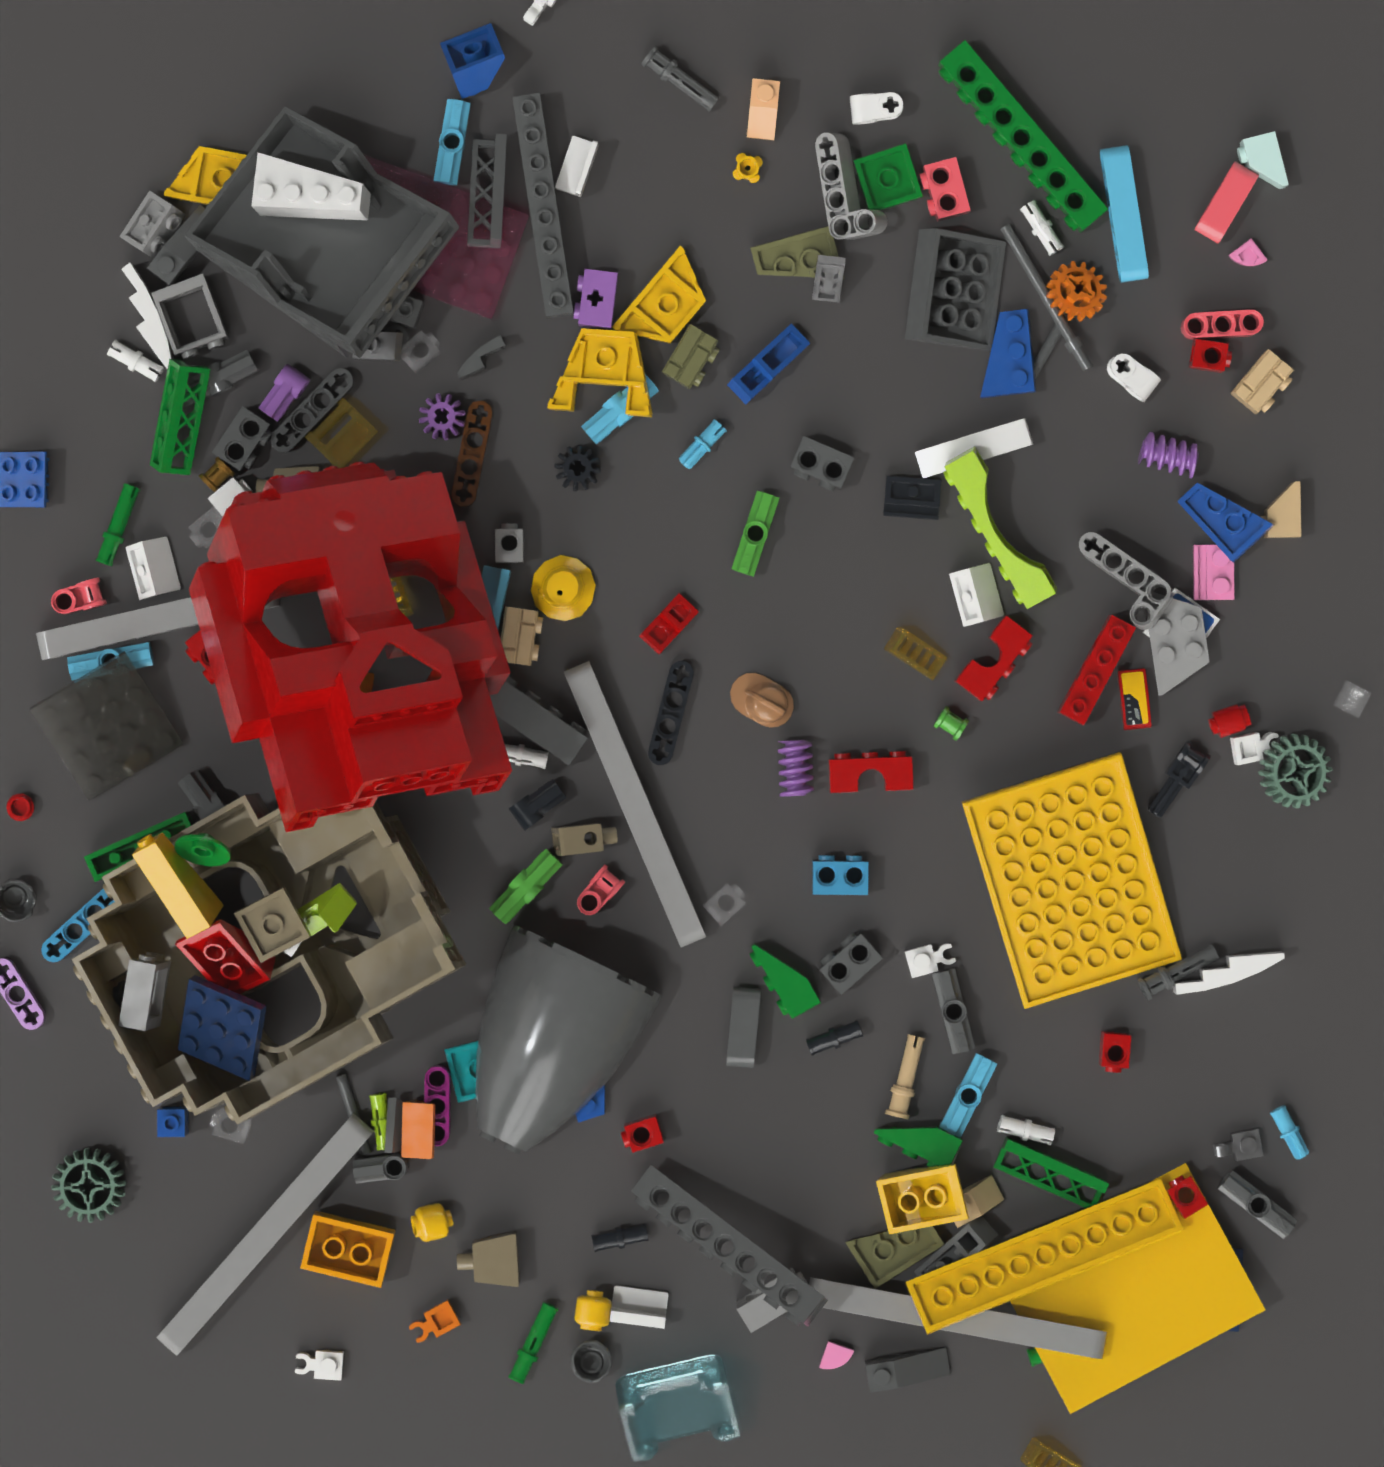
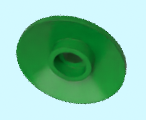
[174,833,231,867]

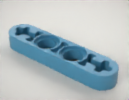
[41,889,115,962]

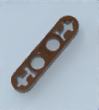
[452,401,493,507]

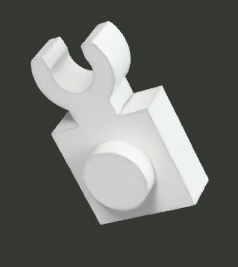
[523,0,557,26]
[1230,732,1279,765]
[904,943,956,978]
[295,1350,344,1380]

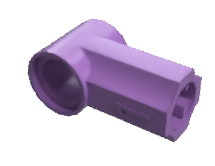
[259,364,311,422]

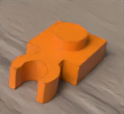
[409,1299,461,1343]

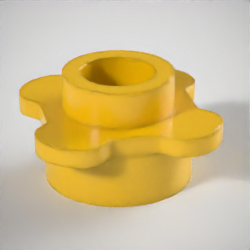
[733,153,763,183]

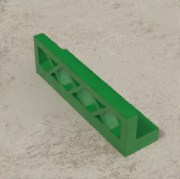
[149,358,210,475]
[993,1137,1109,1208]

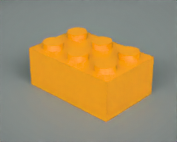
[300,1211,396,1288]

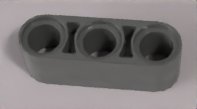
[726,986,761,1068]

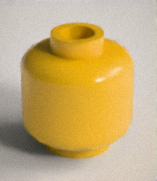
[411,1203,453,1242]
[574,1290,612,1331]

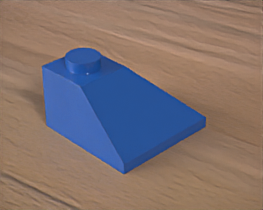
[440,23,505,99]

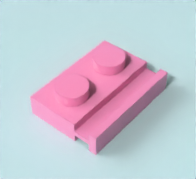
[1193,545,1234,600]

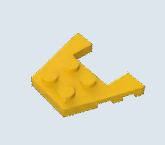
[547,328,653,417]

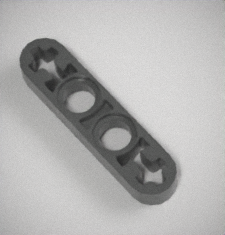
[271,368,354,453]

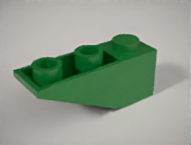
[749,943,821,1019]
[874,1127,964,1167]

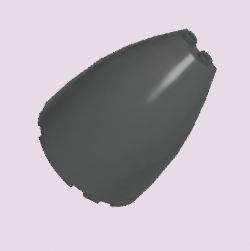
[475,925,662,1154]

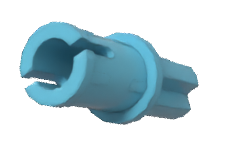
[679,419,727,469]
[1270,1105,1309,1160]

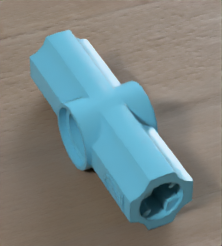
[433,99,471,186]
[581,374,659,445]
[67,642,154,681]
[939,1053,997,1138]

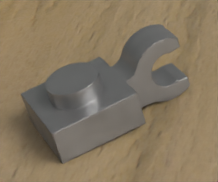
[1213,1128,1264,1161]

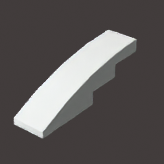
[121,263,174,369]
[915,418,1034,478]
[1173,951,1285,995]

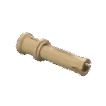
[885,1034,925,1120]

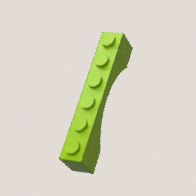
[943,446,1057,609]

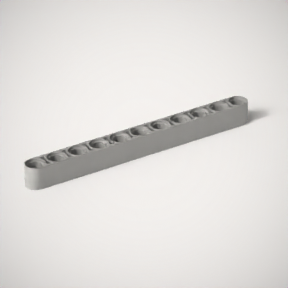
[564,661,706,948]
[156,1113,374,1356]
[809,1277,1107,1359]

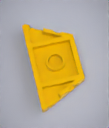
[164,146,247,205]
[612,246,706,344]

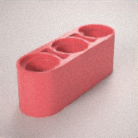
[1194,161,1259,244]
[1181,310,1264,340]

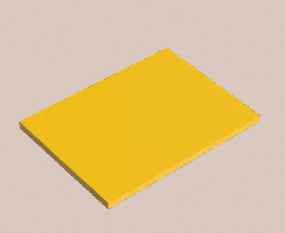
[962,752,1182,1009]
[1010,1163,1266,1414]

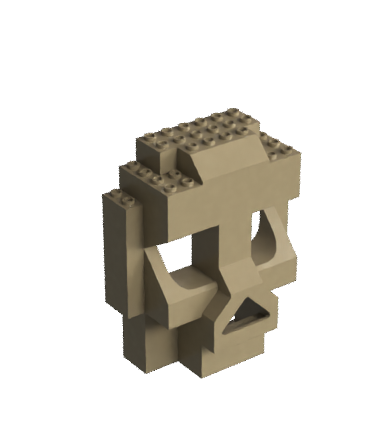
[72,793,467,1124]

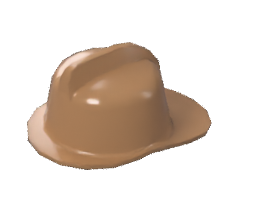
[730,673,794,728]

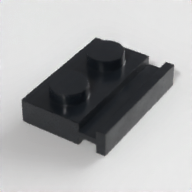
[883,476,942,520]

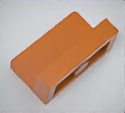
[401,1100,435,1159]

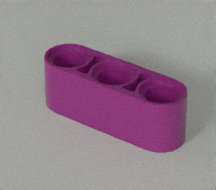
[424,1064,451,1147]

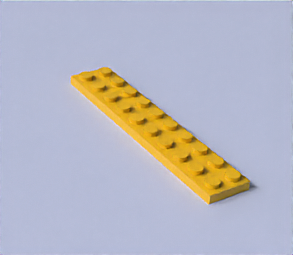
[906,1179,1183,1335]

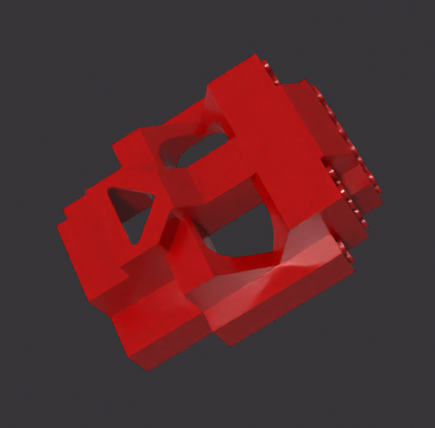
[189,462,512,832]

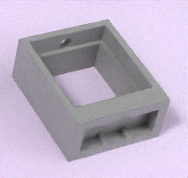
[151,274,229,360]
[118,952,171,1031]
[736,1268,808,1333]

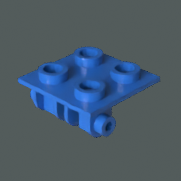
[0,452,50,508]

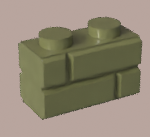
[662,324,720,390]

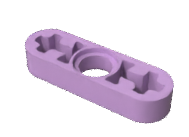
[0,958,46,1030]

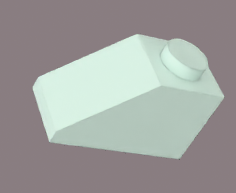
[1237,131,1289,189]

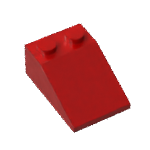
[175,919,276,994]

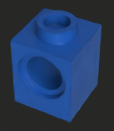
[157,1106,189,1137]

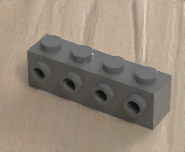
[490,676,588,765]

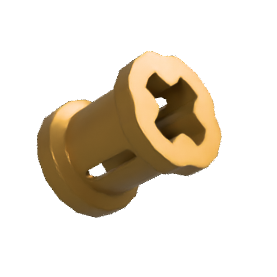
[199,456,235,492]

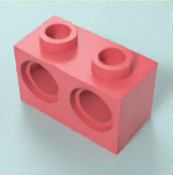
[919,157,971,222]

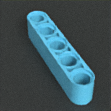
[1100,145,1149,283]

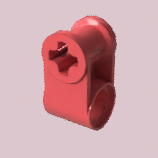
[51,577,107,615]
[577,864,625,915]

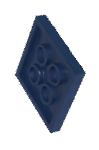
[178,975,267,1081]

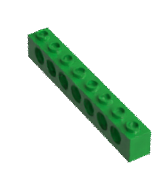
[938,40,1108,233]

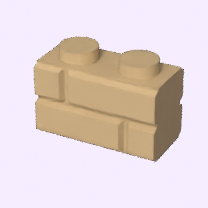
[1231,349,1294,414]
[501,607,543,666]

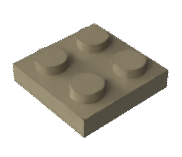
[234,886,311,963]

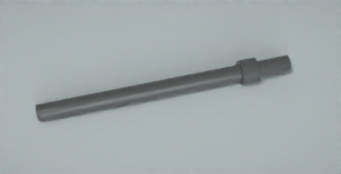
[1000,224,1093,372]

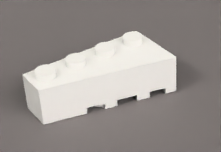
[251,153,371,220]

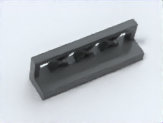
[467,134,507,248]

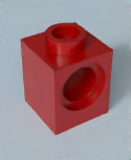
[1189,339,1232,373]
[1099,1031,1131,1073]
[621,1114,664,1153]
[1167,1175,1208,1219]

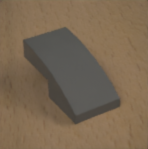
[457,335,506,380]

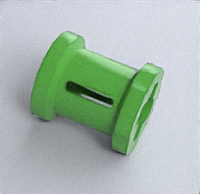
[933,706,969,741]

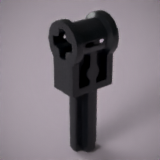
[1148,740,1211,817]

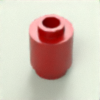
[1208,704,1251,738]

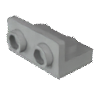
[119,190,185,259]

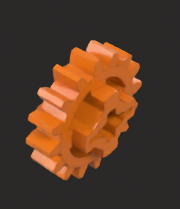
[1046,261,1107,322]

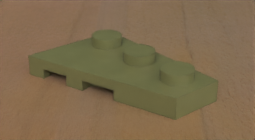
[750,226,845,279]
[845,1226,945,1289]

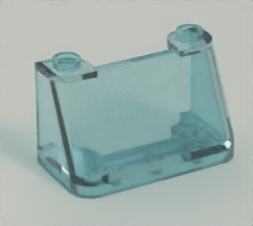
[615,1355,740,1462]

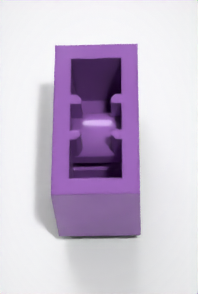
[574,269,618,330]

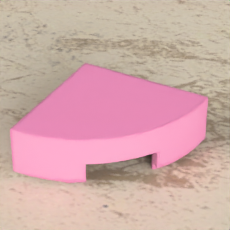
[1228,238,1267,267]
[819,1341,854,1369]

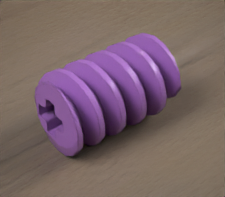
[1138,432,1199,479]
[777,740,814,796]

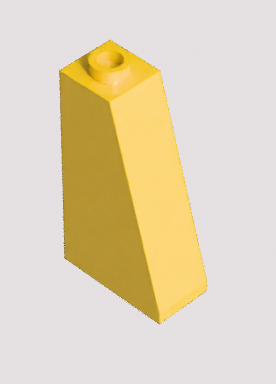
[132,832,224,939]

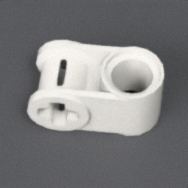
[850,92,903,125]
[1107,354,1161,402]

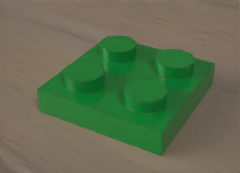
[853,144,923,211]

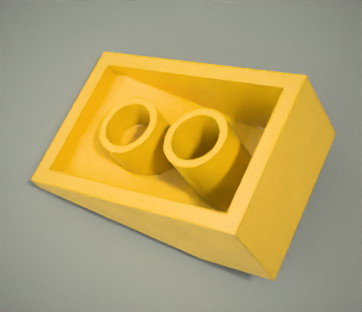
[876,1164,969,1234]

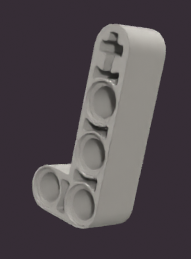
[815,133,888,240]
[1079,532,1173,630]

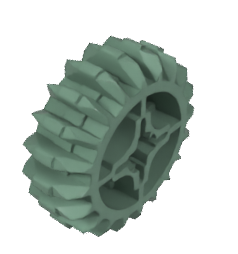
[1258,734,1333,809]
[51,1148,127,1223]

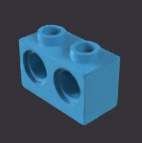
[812,855,869,895]

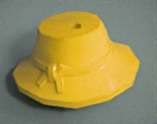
[531,555,596,621]

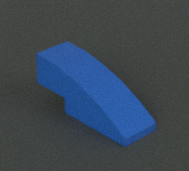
[727,323,810,405]

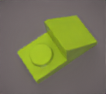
[298,883,357,936]

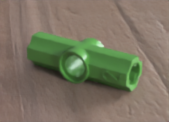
[731,491,780,577]
[489,848,563,924]

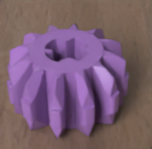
[419,393,466,440]

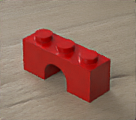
[954,615,1033,701]
[828,751,913,793]

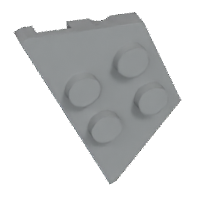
[1146,592,1210,696]

